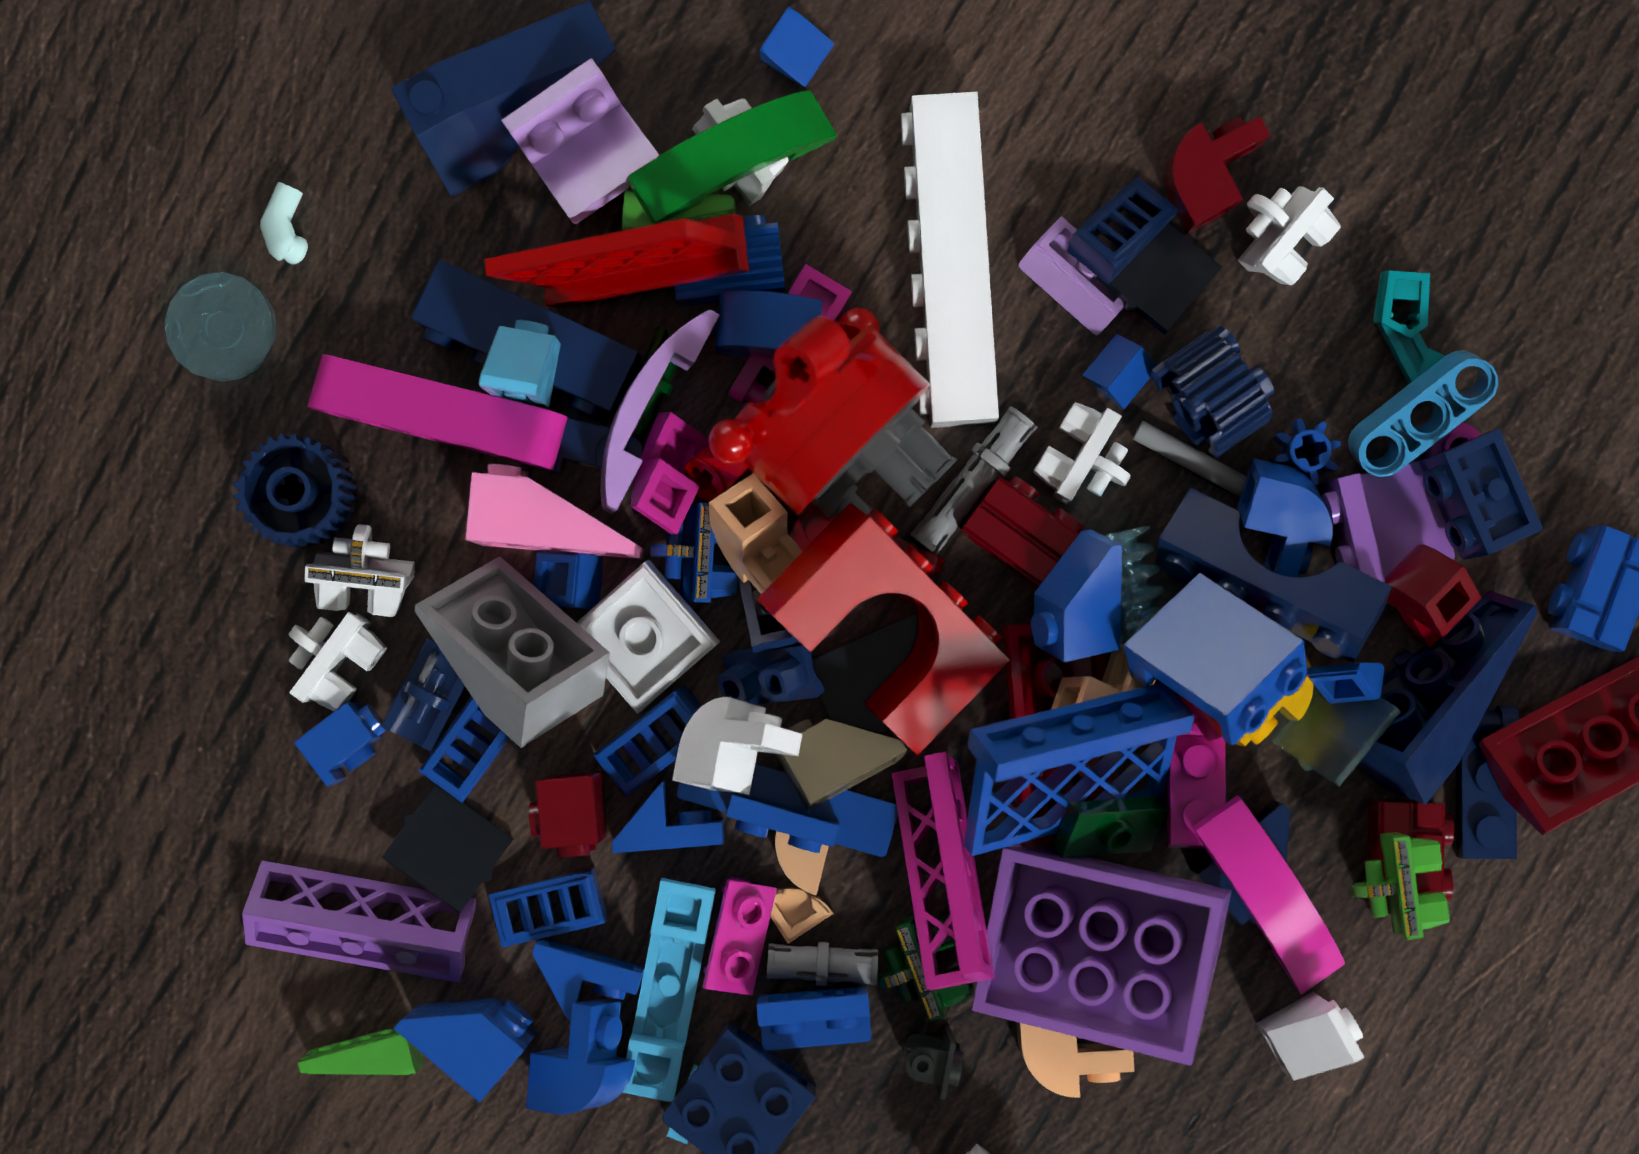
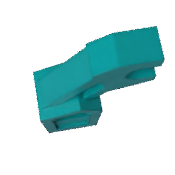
[1373,270,1445,385]

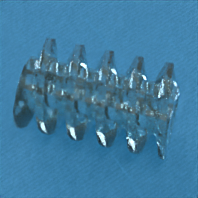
[1104,526,1165,644]

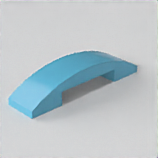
[622,878,716,1102]

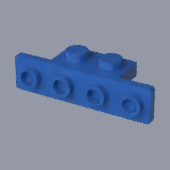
[677,763,898,857]

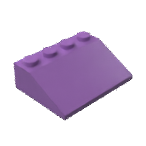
[972,843,1232,1066]

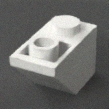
[1256,992,1365,1081]

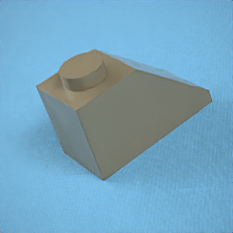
[775,719,907,811]

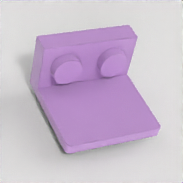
[501,58,659,224]

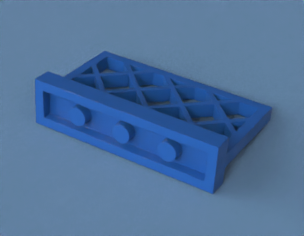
[963,683,1195,856]

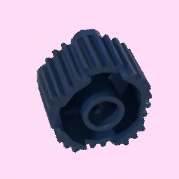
[1151,326,1275,458]
[233,434,357,548]

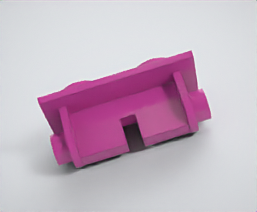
[702,876,777,996]

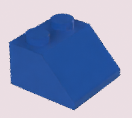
[393,997,538,1103]

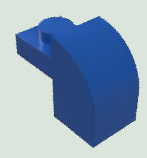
[712,290,823,358]
[1237,458,1333,577]
[526,999,635,1115]

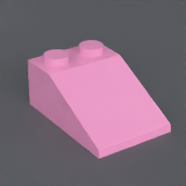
[466,464,644,560]

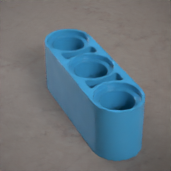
[1348,350,1498,477]

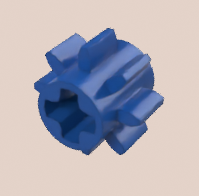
[1270,418,1341,485]

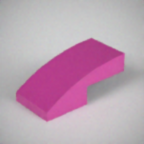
[631,412,708,534]

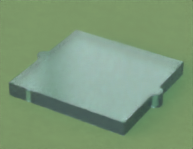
[1273,688,1401,786]

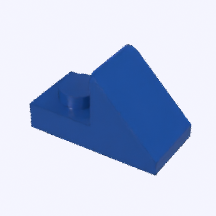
[612,780,725,853]
[532,938,645,1022]

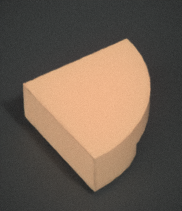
[775,831,829,895]
[770,887,834,944]

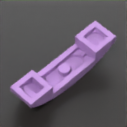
[600,309,720,514]

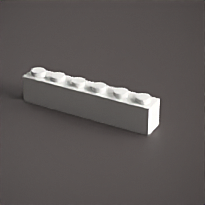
[901,92,999,428]

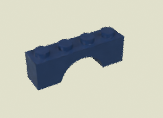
[1155,488,1392,663]

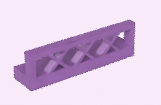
[242,861,476,983]

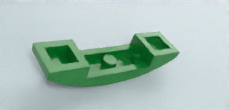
[626,90,838,225]

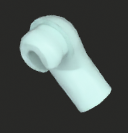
[260,182,308,264]

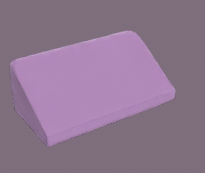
[1019,216,1126,335]

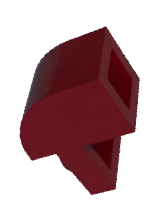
[1165,116,1271,234]
[1384,544,1481,648]

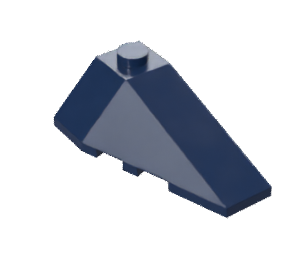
[390,0,616,197]
[1319,591,1538,805]

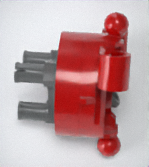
[684,307,957,519]

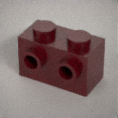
[529,771,608,857]

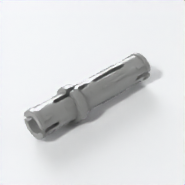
[910,406,1038,555]

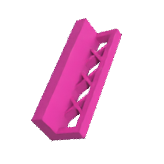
[892,751,995,991]

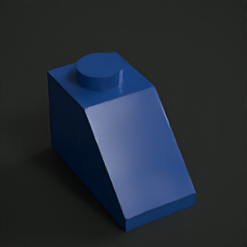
[1031,529,1122,662]

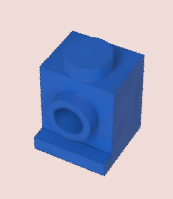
[294,701,387,787]

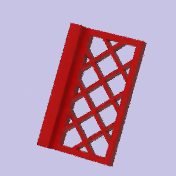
[484,214,749,308]

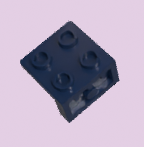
[662,1019,816,1154]

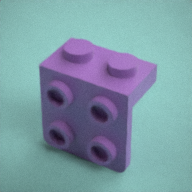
[1322,461,1455,582]

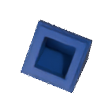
[1082,334,1156,410]

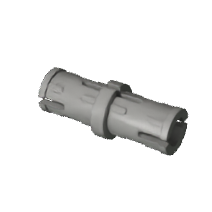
[767,942,878,986]

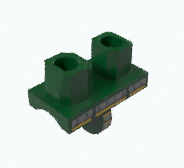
[877,915,975,1022]

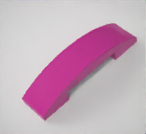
[1192,795,1345,995]

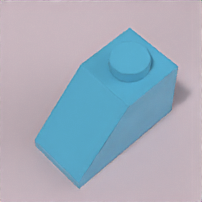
[479,320,561,408]

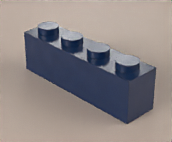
[411,259,642,419]

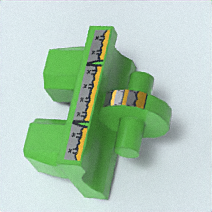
[1351,832,1450,940]

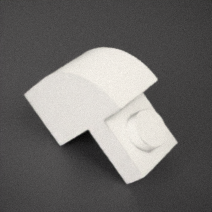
[672,697,802,795]

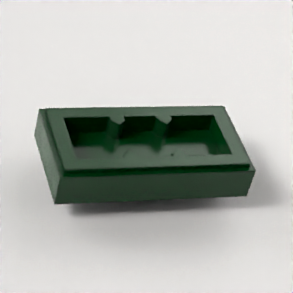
[1052,796,1169,858]

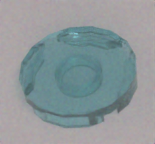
[165,272,277,382]

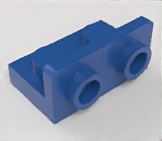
[756,985,871,1051]

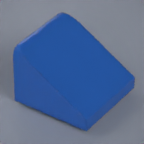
[759,7,834,89]
[534,550,603,609]
[1307,663,1384,704]

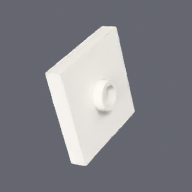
[577,560,720,714]

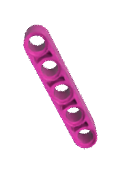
[307,354,568,471]

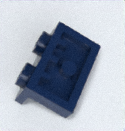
[1420,428,1543,560]

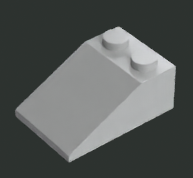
[415,556,610,748]

